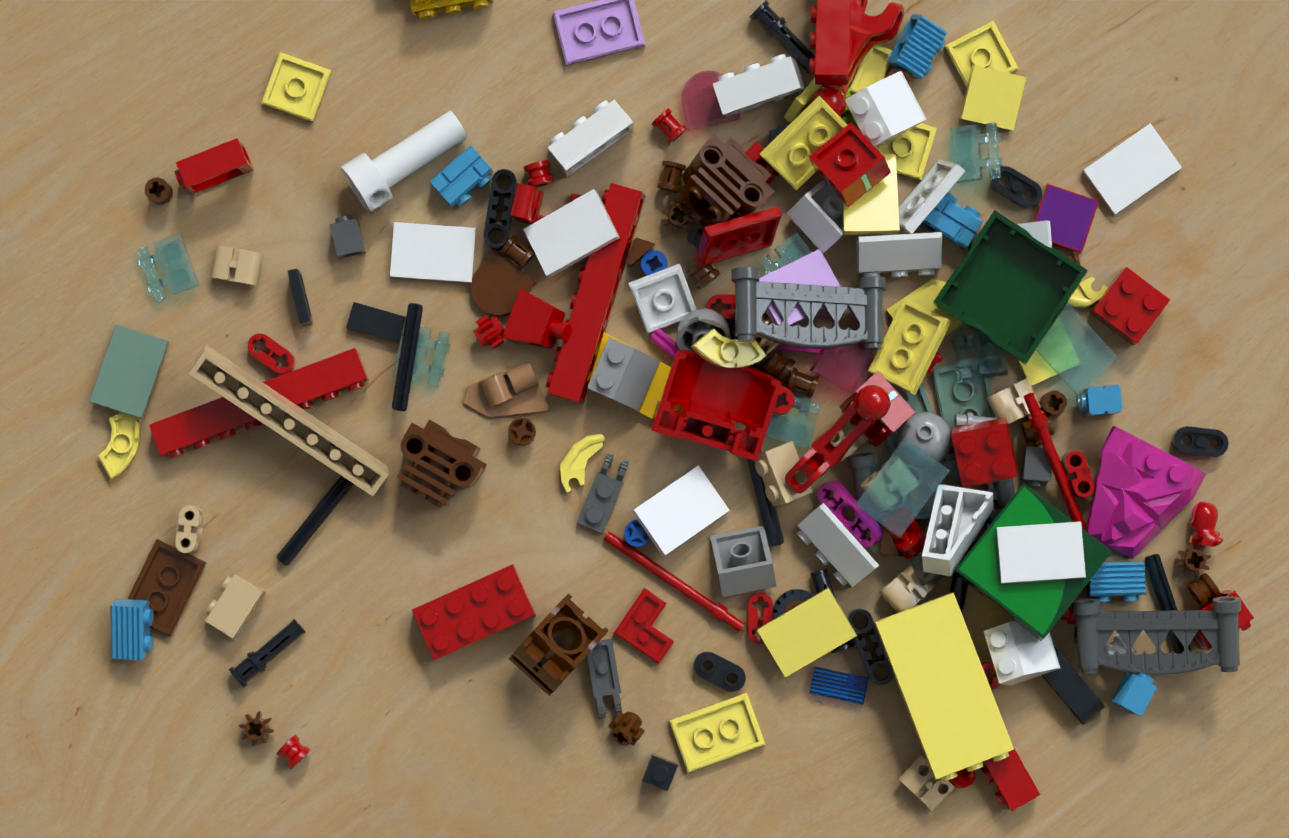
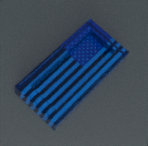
[809,666,869,705]

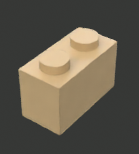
[755,441,813,507]
[205,574,266,639]

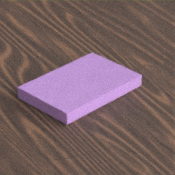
[553,0,645,66]
[759,249,840,326]

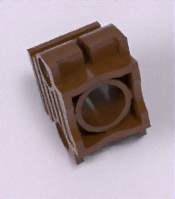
[674,134,775,230]
[397,419,487,507]
[509,593,609,696]

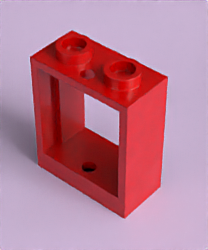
[174,138,254,194]

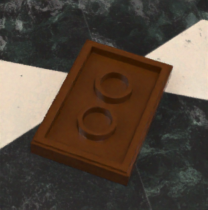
[128,539,207,637]

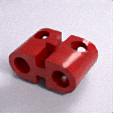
[509,183,544,224]
[1061,450,1094,498]

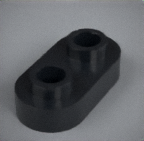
[990,166,1042,208]
[1172,426,1229,457]
[694,651,746,692]

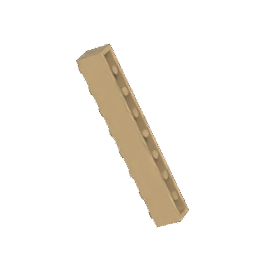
[188,344,389,496]

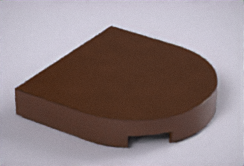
[471,250,536,315]

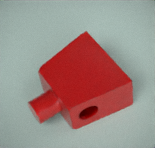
[502,289,572,349]

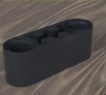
[484,169,517,250]
[847,609,894,685]
[1041,647,1105,725]

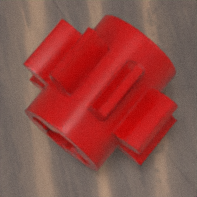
[473,315,505,349]

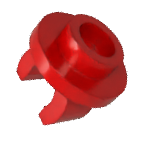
[949,768,975,788]

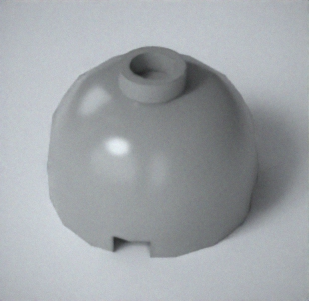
[676,308,731,351]
[896,411,952,468]

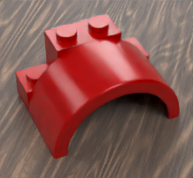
[650,350,782,461]

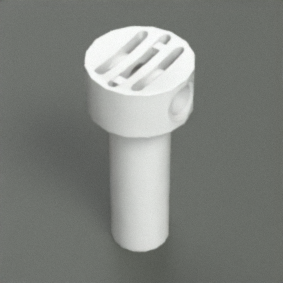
[340,110,467,213]

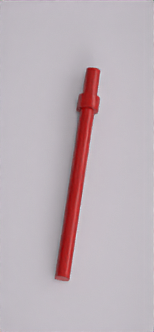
[1023,393,1086,531]
[603,531,745,632]

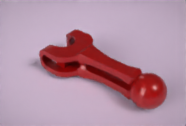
[811,0,904,116]
[785,385,891,494]

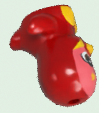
[1189,502,1223,547]

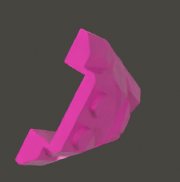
[1086,425,1206,559]

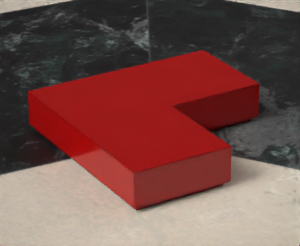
[614,588,674,664]

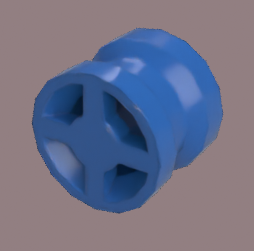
[641,250,668,276]
[624,520,650,547]

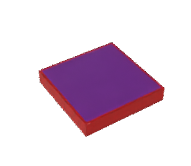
[1034,184,1099,253]

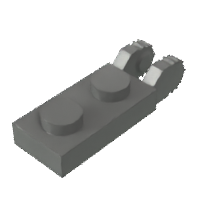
[577,453,630,533]
[587,639,622,719]

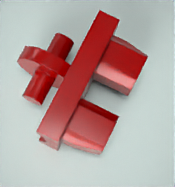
[884,506,926,560]

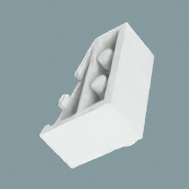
[713,54,806,117]
[922,484,994,576]

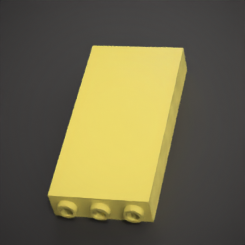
[874,593,1014,782]

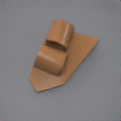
[464,361,550,417]

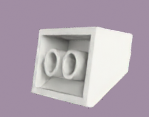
[547,100,634,177]
[855,232,942,278]
[796,503,879,587]

